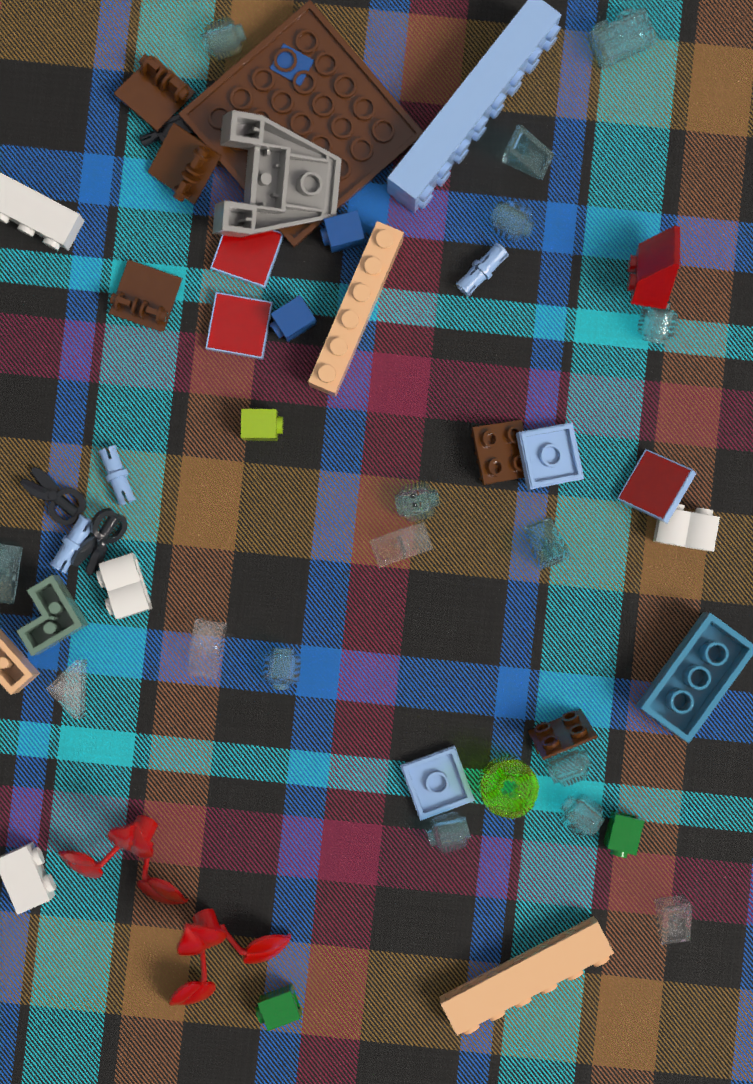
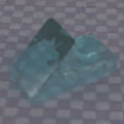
[0,544,23,604]

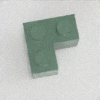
[17,575,89,656]

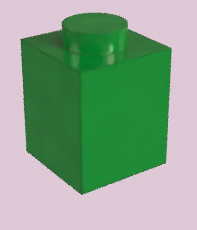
[603,810,644,858]
[255,984,302,1031]

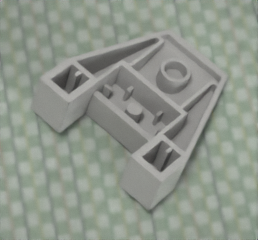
[212,110,342,237]

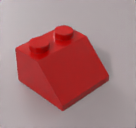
[627,226,680,310]

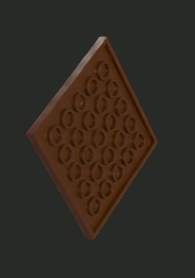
[178,0,423,248]

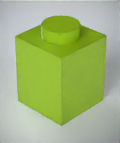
[241,409,283,441]

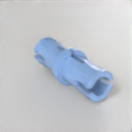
[456,243,509,297]
[98,445,136,506]
[50,514,92,573]

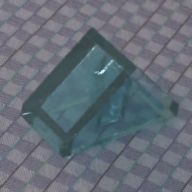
[502,124,554,180]
[524,517,571,569]

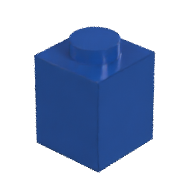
[270,44,314,87]
[320,210,365,253]
[270,295,317,342]

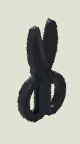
[20,467,87,526]
[71,508,128,575]

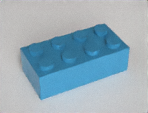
[635,612,753,743]

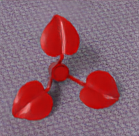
[57,815,188,905]
[168,909,291,1006]

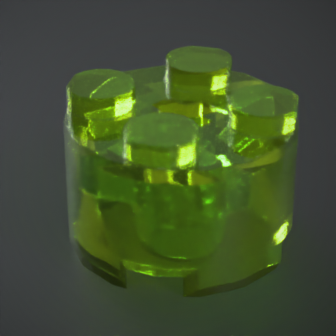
[478,756,539,819]

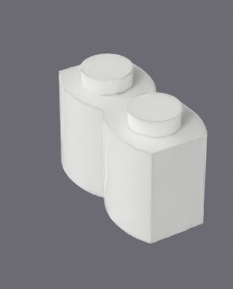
[653,504,720,552]
[96,553,152,619]

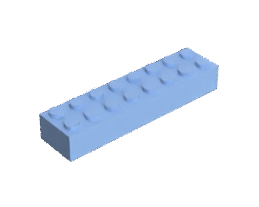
[387,0,561,213]

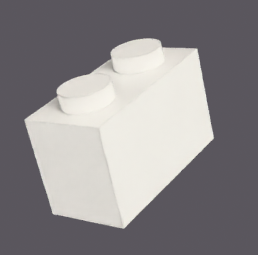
[0,842,56,915]

